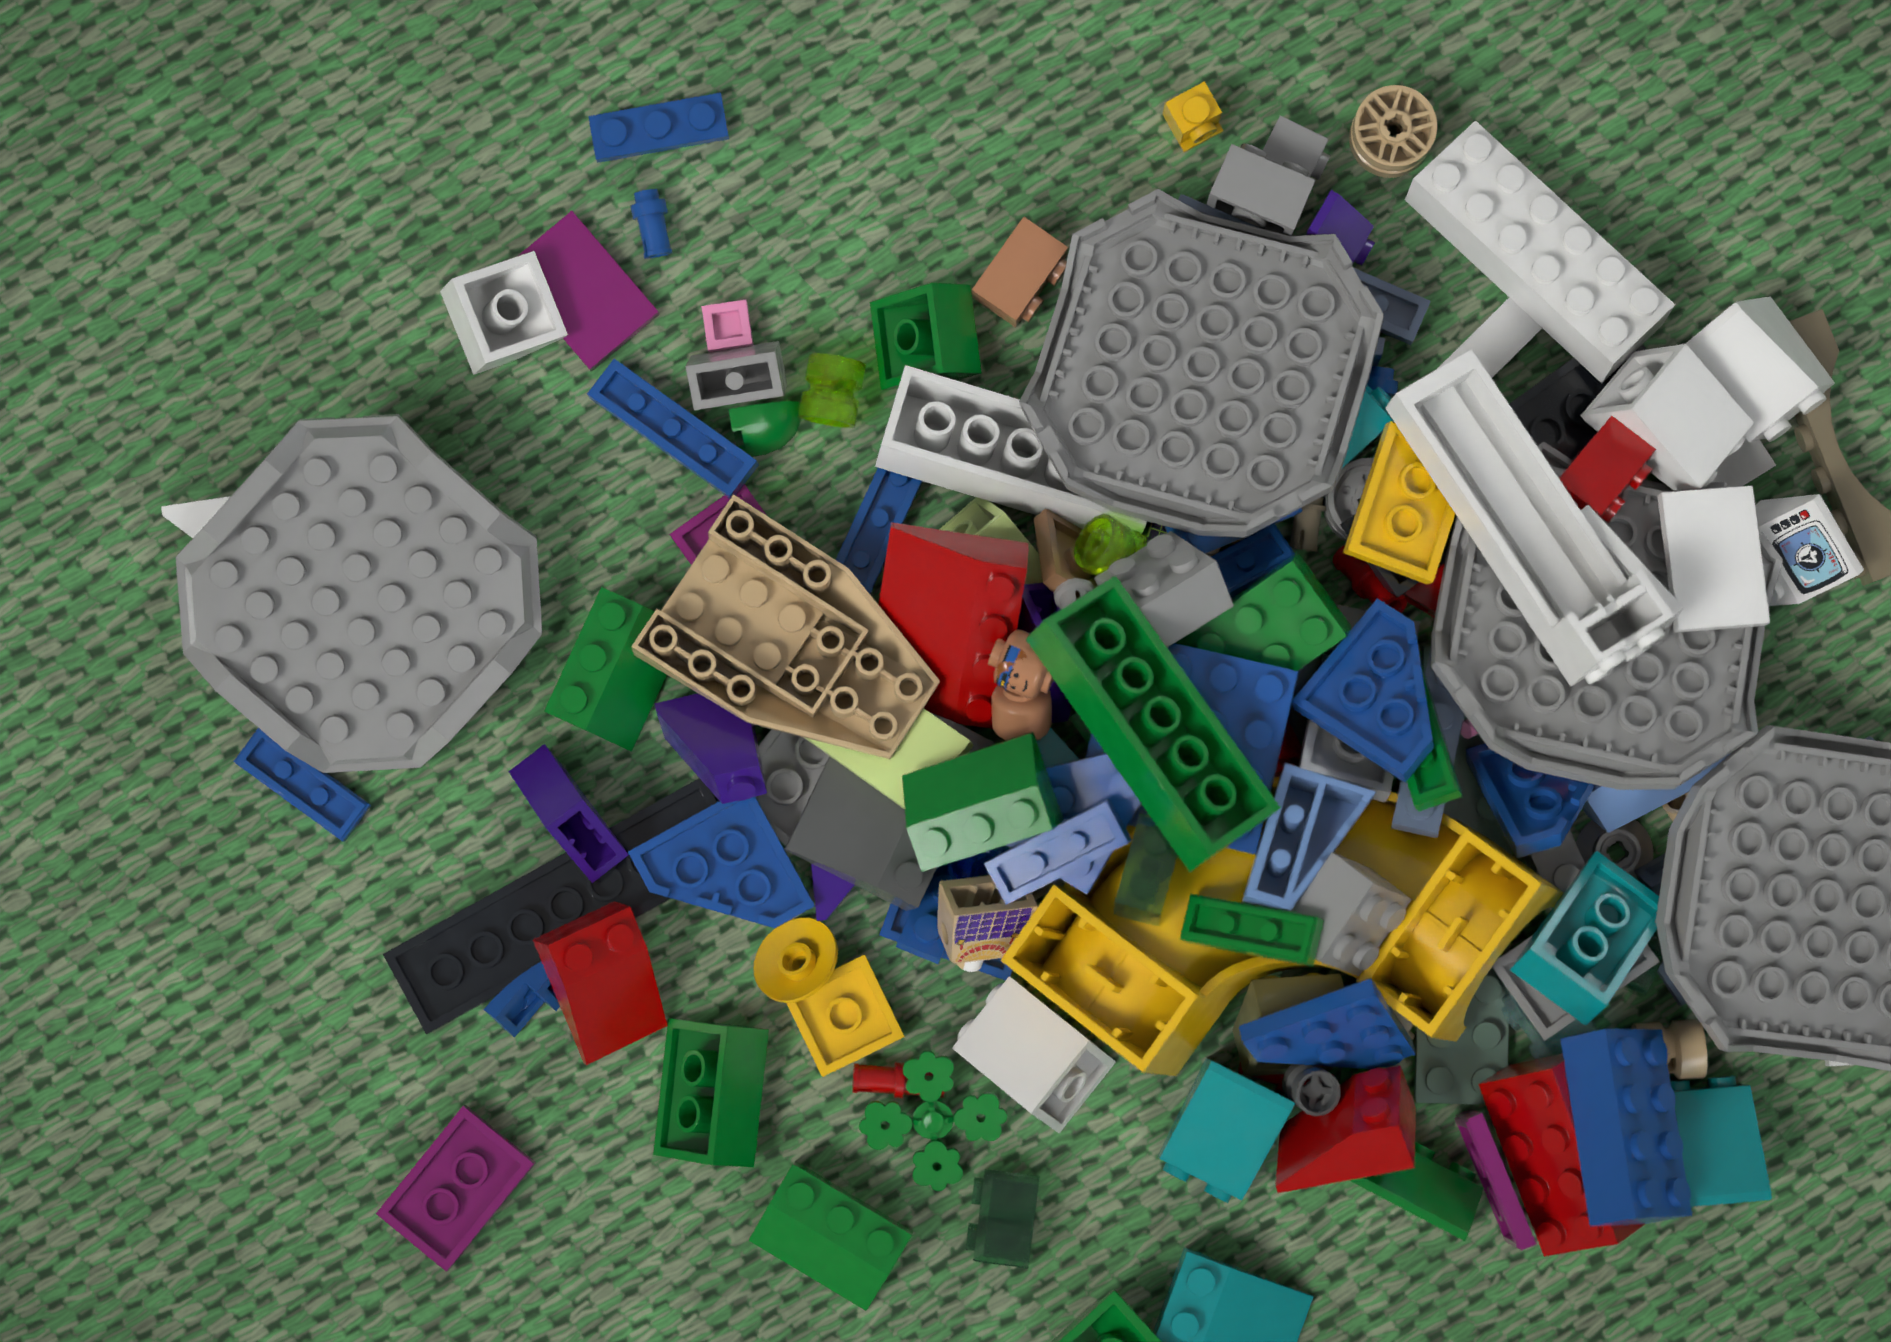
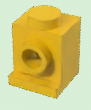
[1162,81,1224,153]

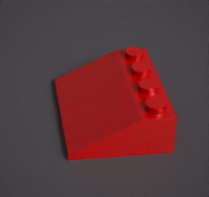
[879,522,1029,729]

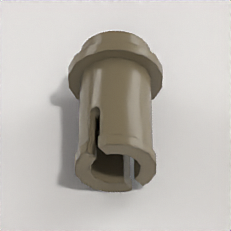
[1289,497,1327,552]

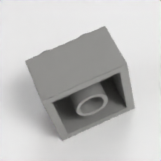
[1206,144,1316,236]
[1095,531,1234,647]
[1291,852,1412,976]

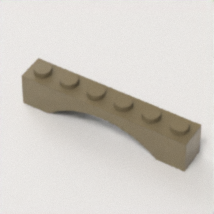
[1789,309,1891,586]

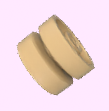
[1349,85,1437,178]

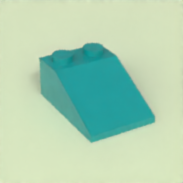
[1510,850,1659,1026]
[1153,1247,1314,1342]

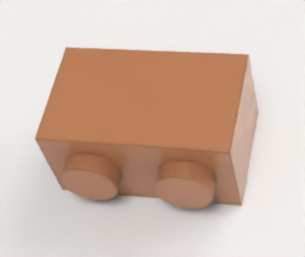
[972,217,1068,328]

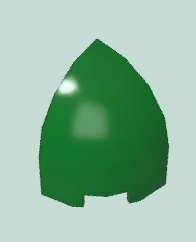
[728,401,802,457]

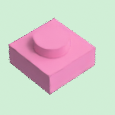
[701,300,753,352]

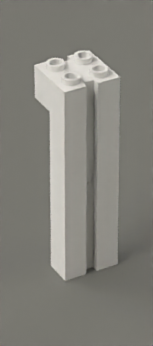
[1385,349,1674,686]

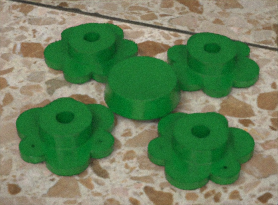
[859,1050,1007,1191]

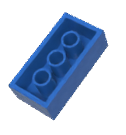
[1561,1029,1692,1226]

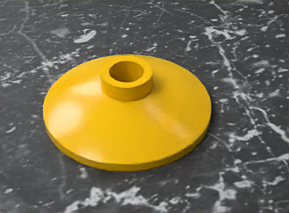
[753,918,838,1003]

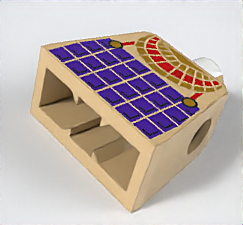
[937,876,1037,972]

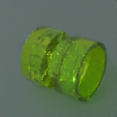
[798,353,866,428]
[1074,514,1151,577]

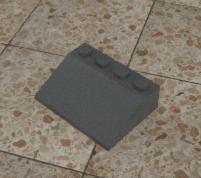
[785,712,995,911]

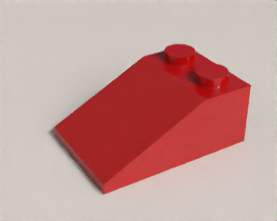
[533,901,668,1065]
[1275,1065,1416,1193]

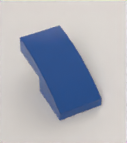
[483,962,560,1037]

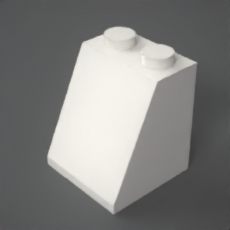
[1685,296,1835,442]
[1581,344,1754,491]
[952,976,1116,1133]

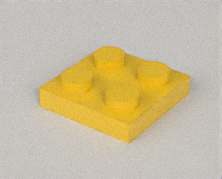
[787,954,905,1077]

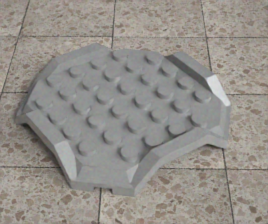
[1019,189,1384,537]
[176,414,542,773]
[1431,442,1783,790]
[1656,725,1891,1071]

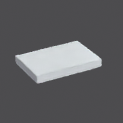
[1658,486,1770,633]

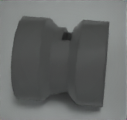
[1282,1064,1341,1116]

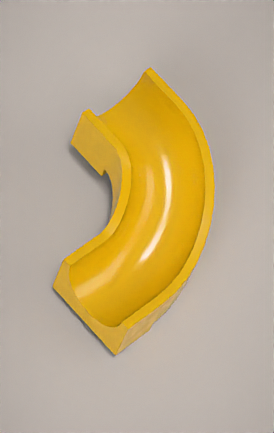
[1001,777,1564,1076]

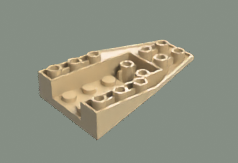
[631,494,940,759]

